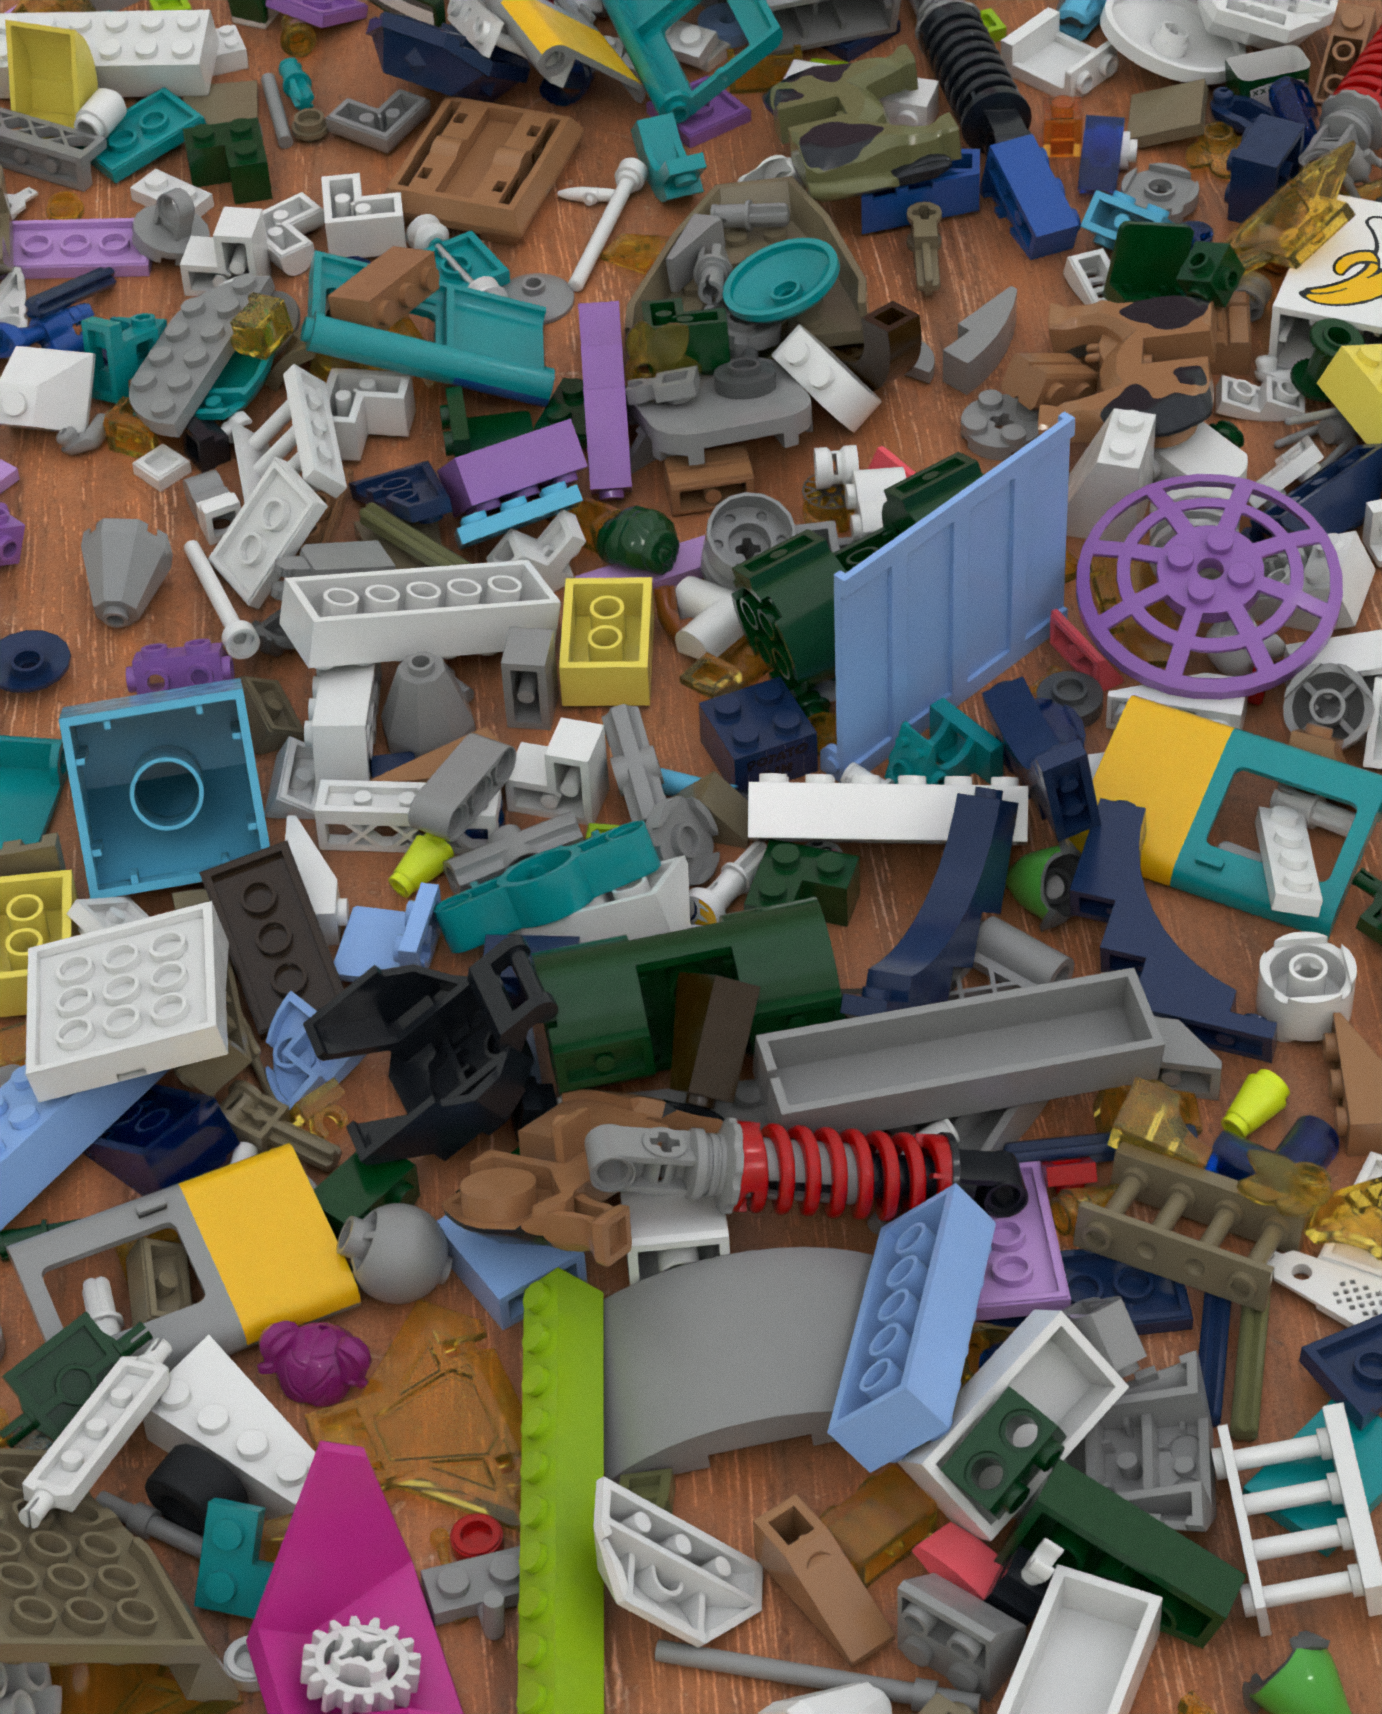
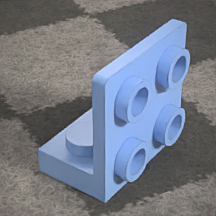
[334,882,441,982]

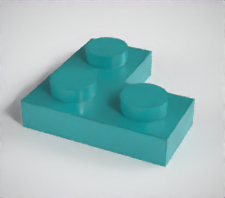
[194,1497,275,1619]

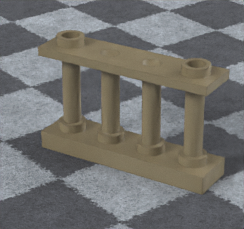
[1073,1141,1311,1312]

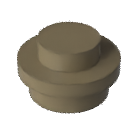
[291,108,328,142]

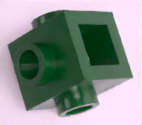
[1176,241,1246,308]

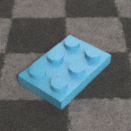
[454,481,583,550]

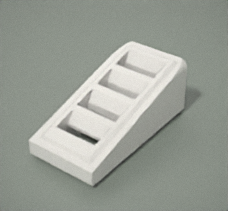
[1063,248,1110,305]

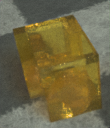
[230,292,294,360]

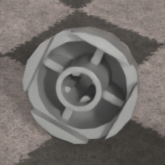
[1283,663,1375,751]

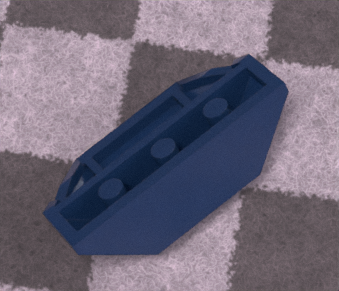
[1250,443,1382,537]

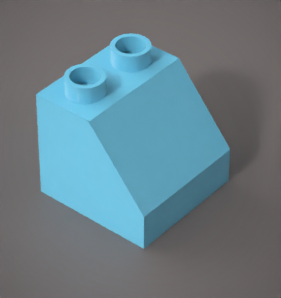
[58,678,270,899]

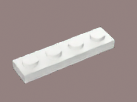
[1255,806,1323,917]

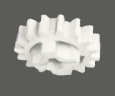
[300,1616,421,1714]

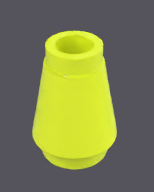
[388,833,454,898]
[1221,1069,1290,1141]

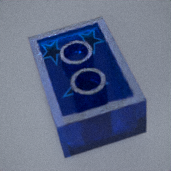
[82,1084,240,1196]

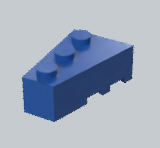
[980,134,1081,260]
[861,149,980,234]

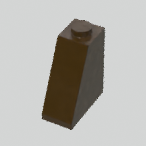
[670,972,760,1109]

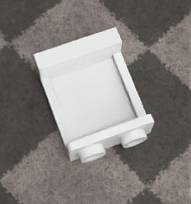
[1001,7,1119,105]

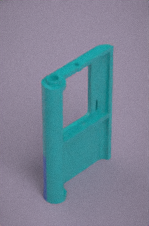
[300,250,555,408]

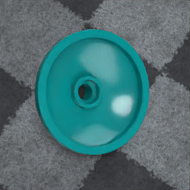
[723,238,840,323]

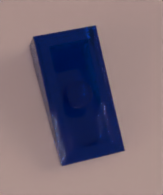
[1077,115,1125,195]

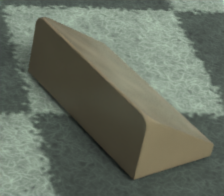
[240,676,304,755]
[126,1237,193,1327]

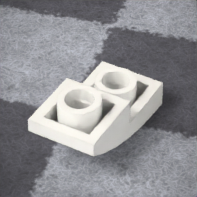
[1215,375,1305,422]

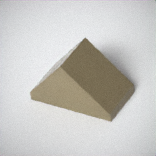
[672,771,750,849]

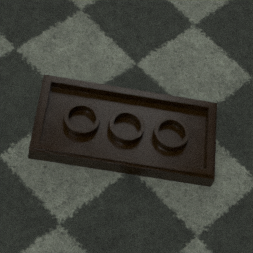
[199,840,344,1040]

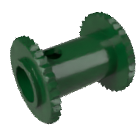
[1290,318,1365,402]

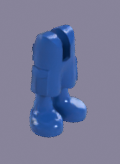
[0,303,95,358]

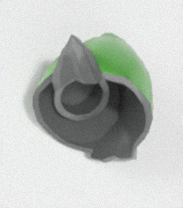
[1005,838,1081,932]
[1242,1631,1352,1714]

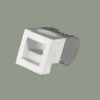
[183,469,241,545]

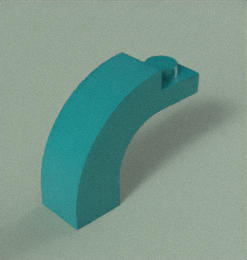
[631,112,707,202]

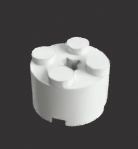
[1256,932,1357,1042]

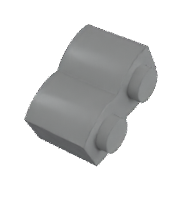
[1061,1296,1147,1378]

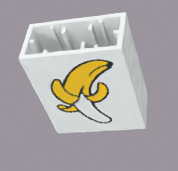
[1269,192,1382,370]

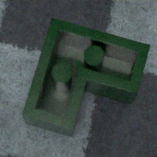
[183,117,273,205]
[641,297,730,376]
[744,839,860,927]

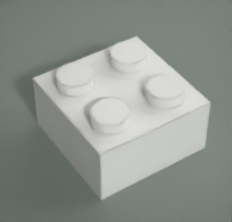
[213,25,249,76]

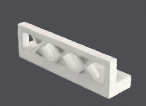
[314,779,502,854]

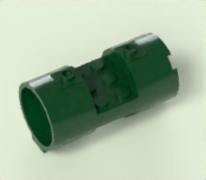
[731,452,984,698]
[531,896,846,1095]

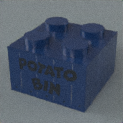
[698,677,818,791]

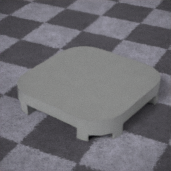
[625,357,813,466]

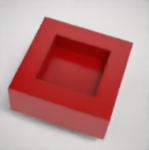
[1040,1157,1098,1194]

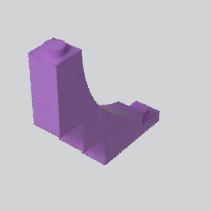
[578,301,632,501]

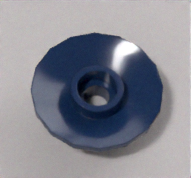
[0,630,71,693]

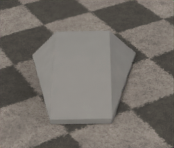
[1012,1350,1217,1532]

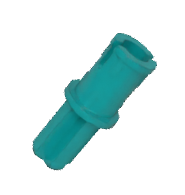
[278,57,315,111]

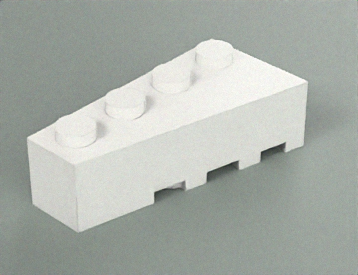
[304,662,382,797]
[143,1334,316,1531]

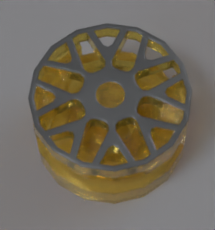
[802,470,855,534]

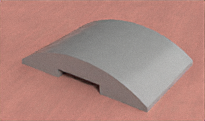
[603,1247,874,1484]

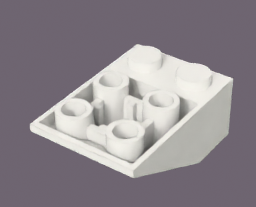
[1249,531,1376,632]

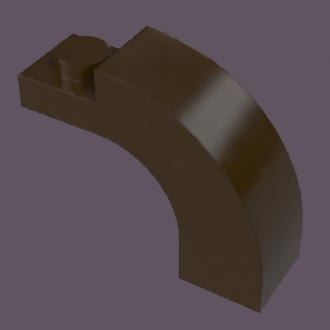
[827,301,922,391]

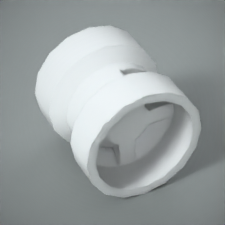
[813,445,859,490]

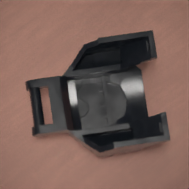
[303,935,559,1165]

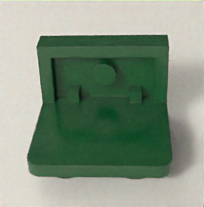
[1102,221,1194,303]
[439,386,533,458]

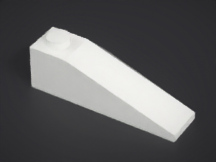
[507,855,690,943]

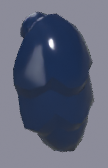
[1210,87,1280,136]

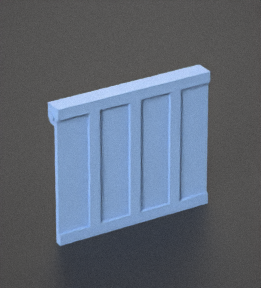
[820,411,1075,783]

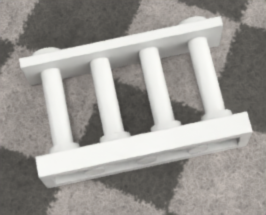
[447,0,576,88]
[231,364,347,503]
[1211,1402,1382,1637]

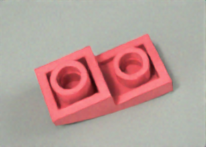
[911,1522,1001,1601]

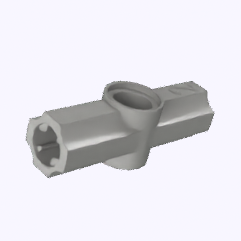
[602,704,666,824]
[443,812,584,895]

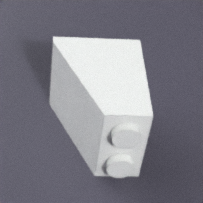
[1066,408,1156,542]
[620,1180,730,1285]

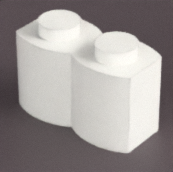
[845,467,906,541]

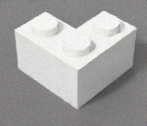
[321,173,407,260]
[180,207,271,297]
[326,368,416,461]
[505,717,609,825]

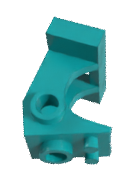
[81,313,167,404]
[884,697,1004,785]

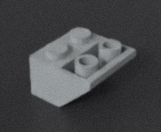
[897,1573,1026,1702]

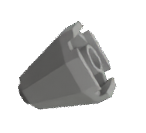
[81,518,173,628]
[381,651,476,759]

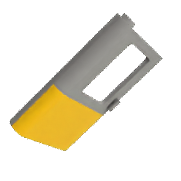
[482,0,646,104]
[6,1143,361,1372]

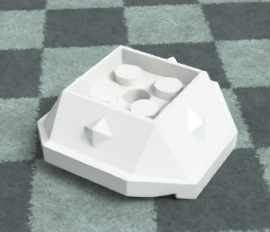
[1197,0,1338,50]

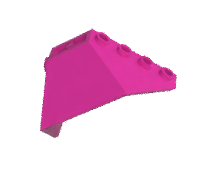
[246,1440,464,1714]

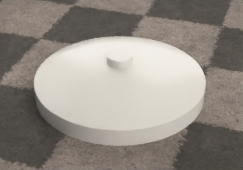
[1100,0,1246,85]

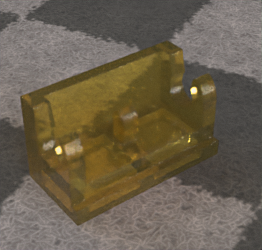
[726,44,803,94]

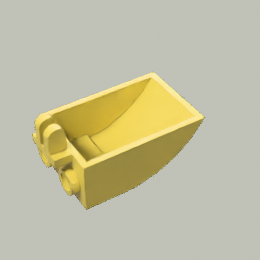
[5,19,98,139]

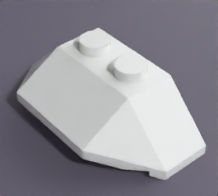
[593,1476,763,1648]

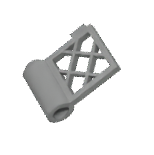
[948,916,1075,1001]

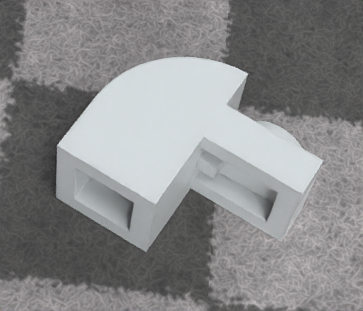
[486,509,586,592]

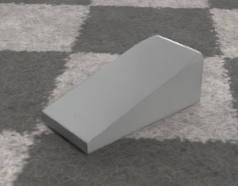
[666,214,726,292]

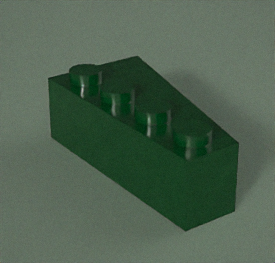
[994,1458,1246,1649]

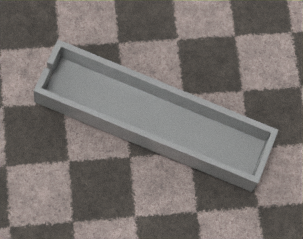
[752,968,1165,1134]

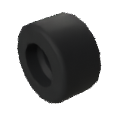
[145,1444,249,1536]

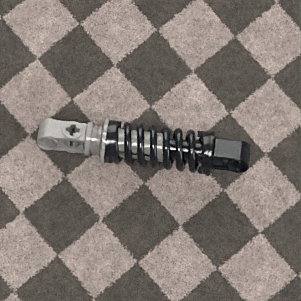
[909,0,1032,158]

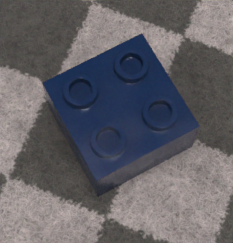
[1224,113,1305,231]

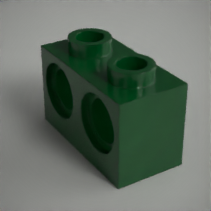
[940,1386,1067,1520]

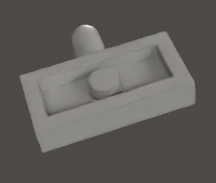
[420,1546,520,1640]

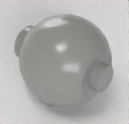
[337,1203,453,1304]

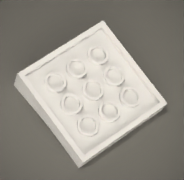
[26,901,229,1102]

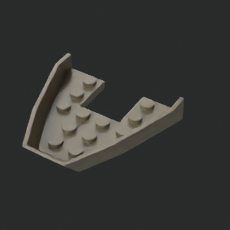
[625,176,870,368]

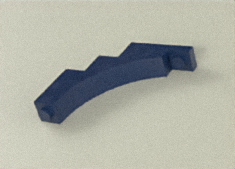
[981,676,1101,842]
[840,786,1019,1017]
[1070,798,1277,1063]

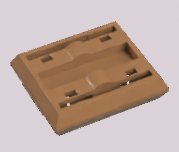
[384,95,584,246]

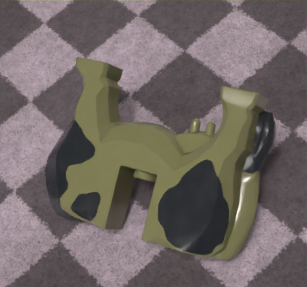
[762,44,962,202]

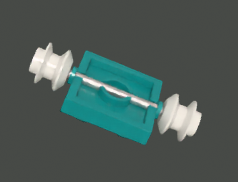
[406,214,510,298]

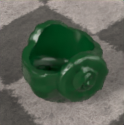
[596,505,680,575]

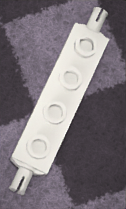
[18,1338,172,1529]

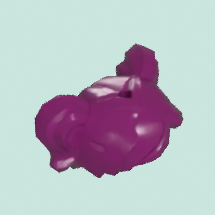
[257,1320,372,1407]

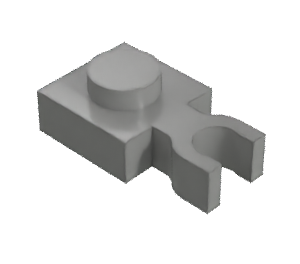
[625,366,701,406]

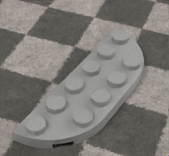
[129,273,275,438]

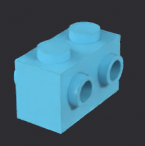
[1080,190,1174,250]

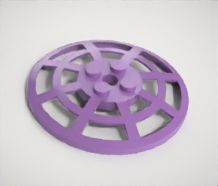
[1076,474,1343,700]

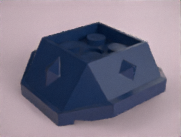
[366,12,531,103]

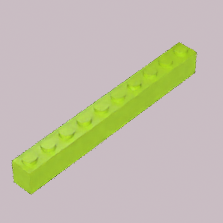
[516,1267,604,1714]

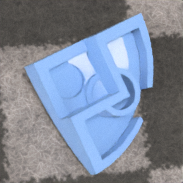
[265,991,367,1116]

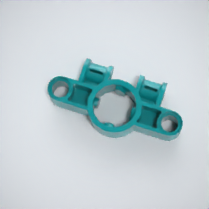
[433,820,661,953]

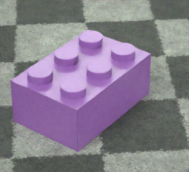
[437,419,588,518]

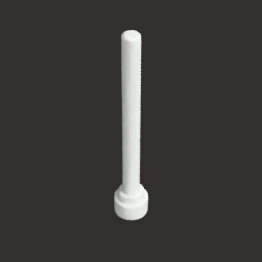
[568,158,648,292]
[184,540,260,659]

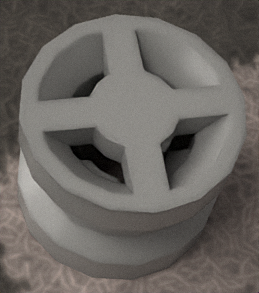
[1235,271,1272,322]

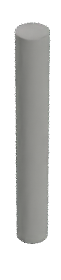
[261,73,293,149]

